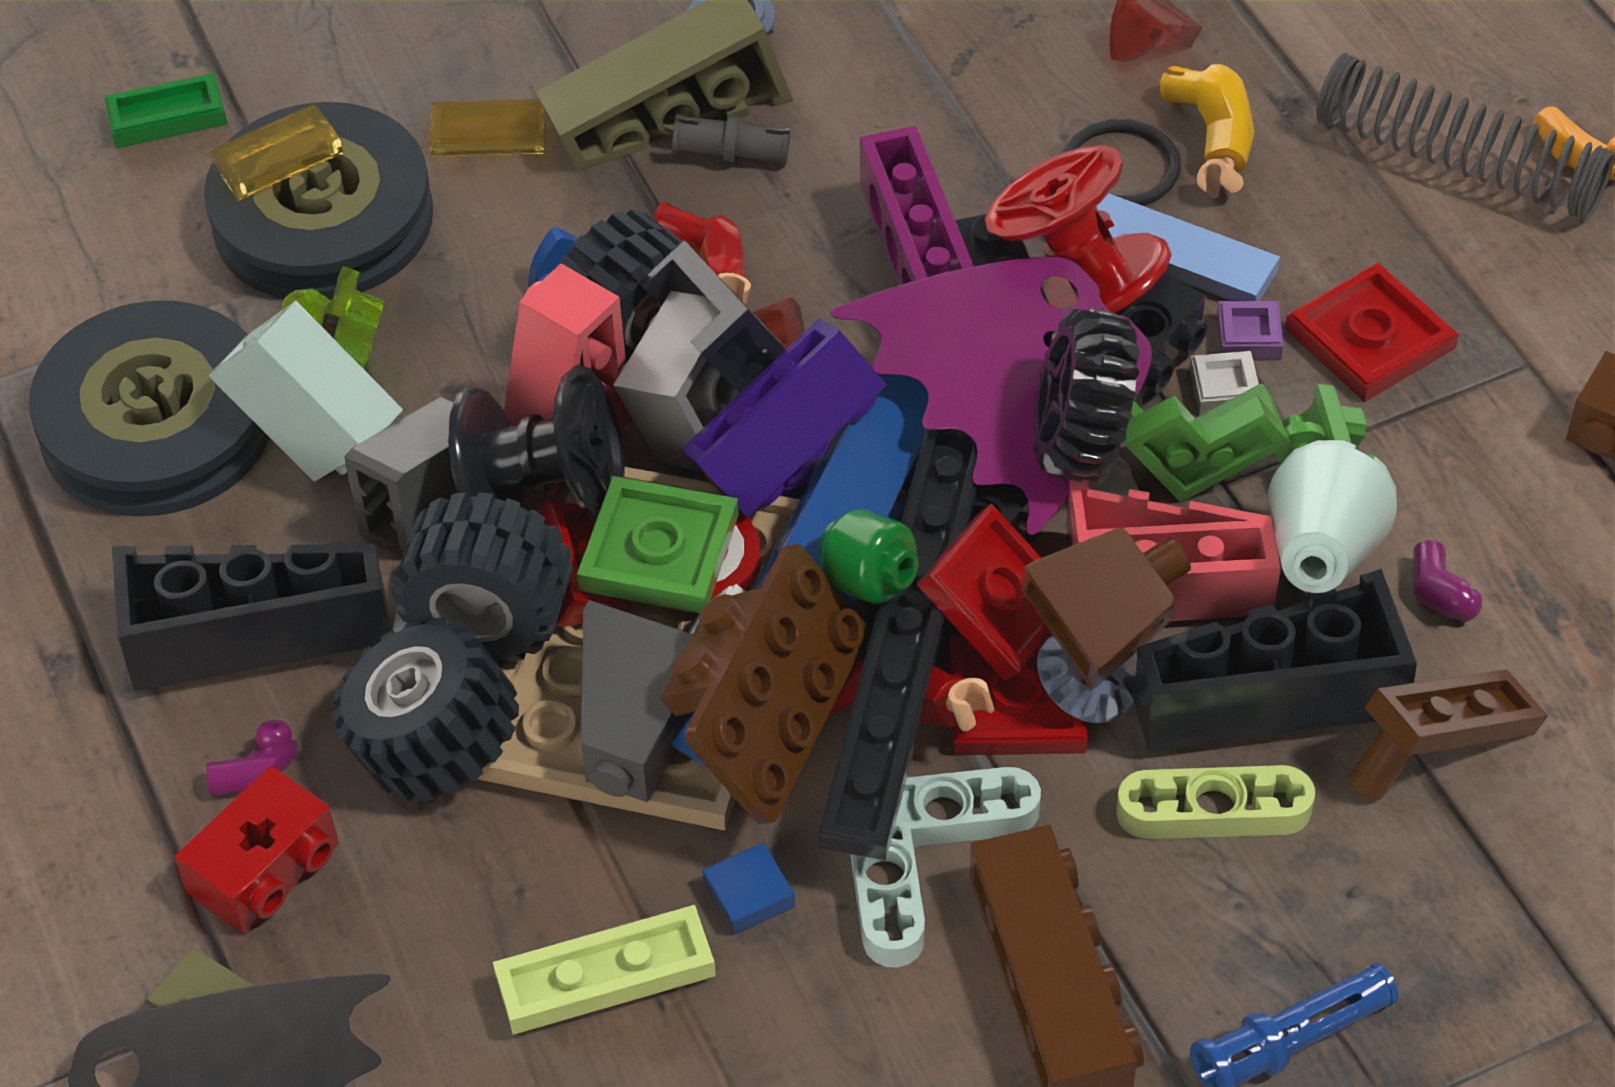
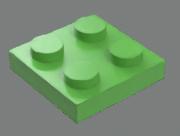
[577,476,739,613]

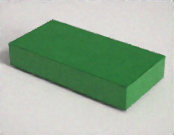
[104,73,228,148]

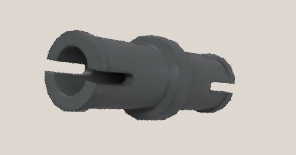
[672,114,791,165]

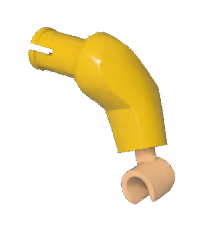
[1160,64,1255,199]

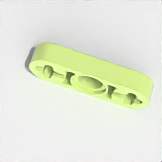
[1116,765,1315,839]

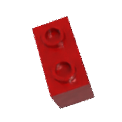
[174,765,339,936]

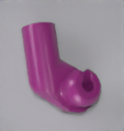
[206,720,297,796]

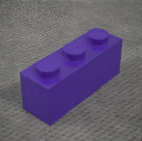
[681,318,887,517]

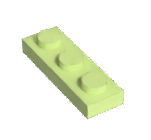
[493,905,716,1035]

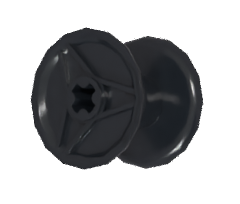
[448,364,625,520]

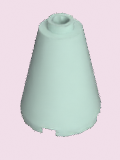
[1267,440,1397,593]

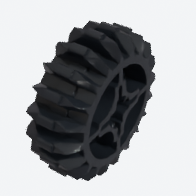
[1033,308,1140,482]

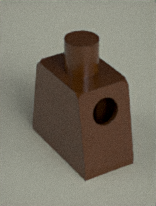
[1020,528,1191,690]

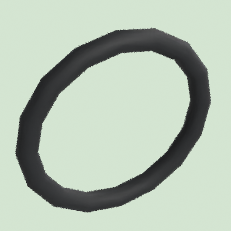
[1063,119,1181,205]

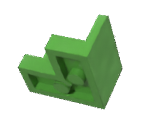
[1124,384,1290,503]

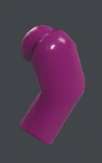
[1413,540,1482,622]

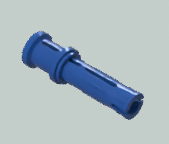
[1190,963,1399,1087]

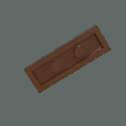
[1349,669,1548,800]

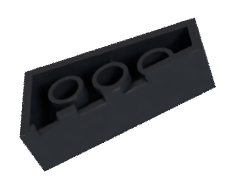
[1134,568,1417,750]

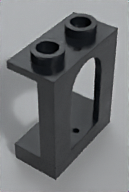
[639,240,786,393]

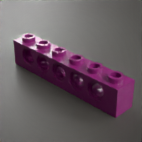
[860,125,974,286]

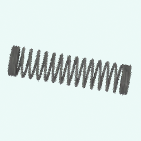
[1316,53,1615,221]

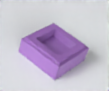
[1217,301,1283,360]

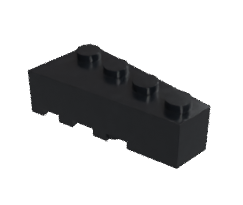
[112,544,391,691]

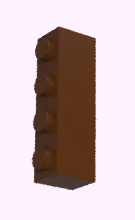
[969,825,1144,1087]

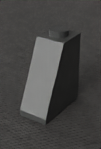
[344,396,458,556]
[581,600,693,803]

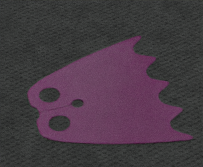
[830,257,1152,535]

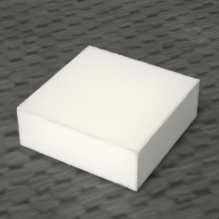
[1189,351,1259,416]

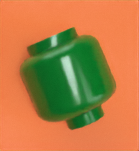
[818,509,919,604]

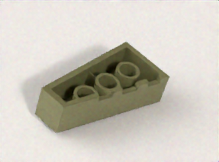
[535,0,793,171]

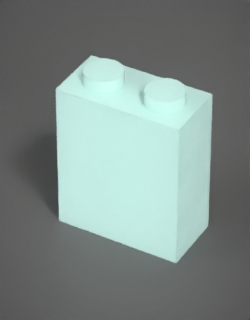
[208,301,403,482]

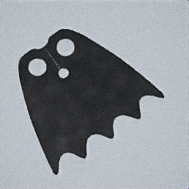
[68,973,391,1087]

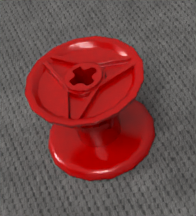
[985,145,1172,313]

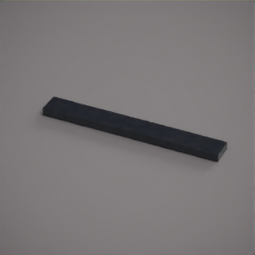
[818,429,980,861]

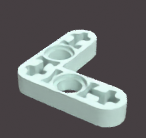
[850,767,1041,968]

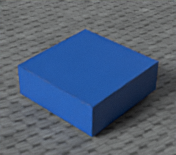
[702,842,795,934]

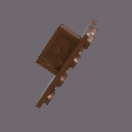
[659,544,868,824]

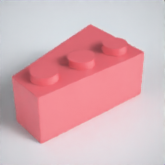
[504,264,632,497]
[1066,480,1281,621]

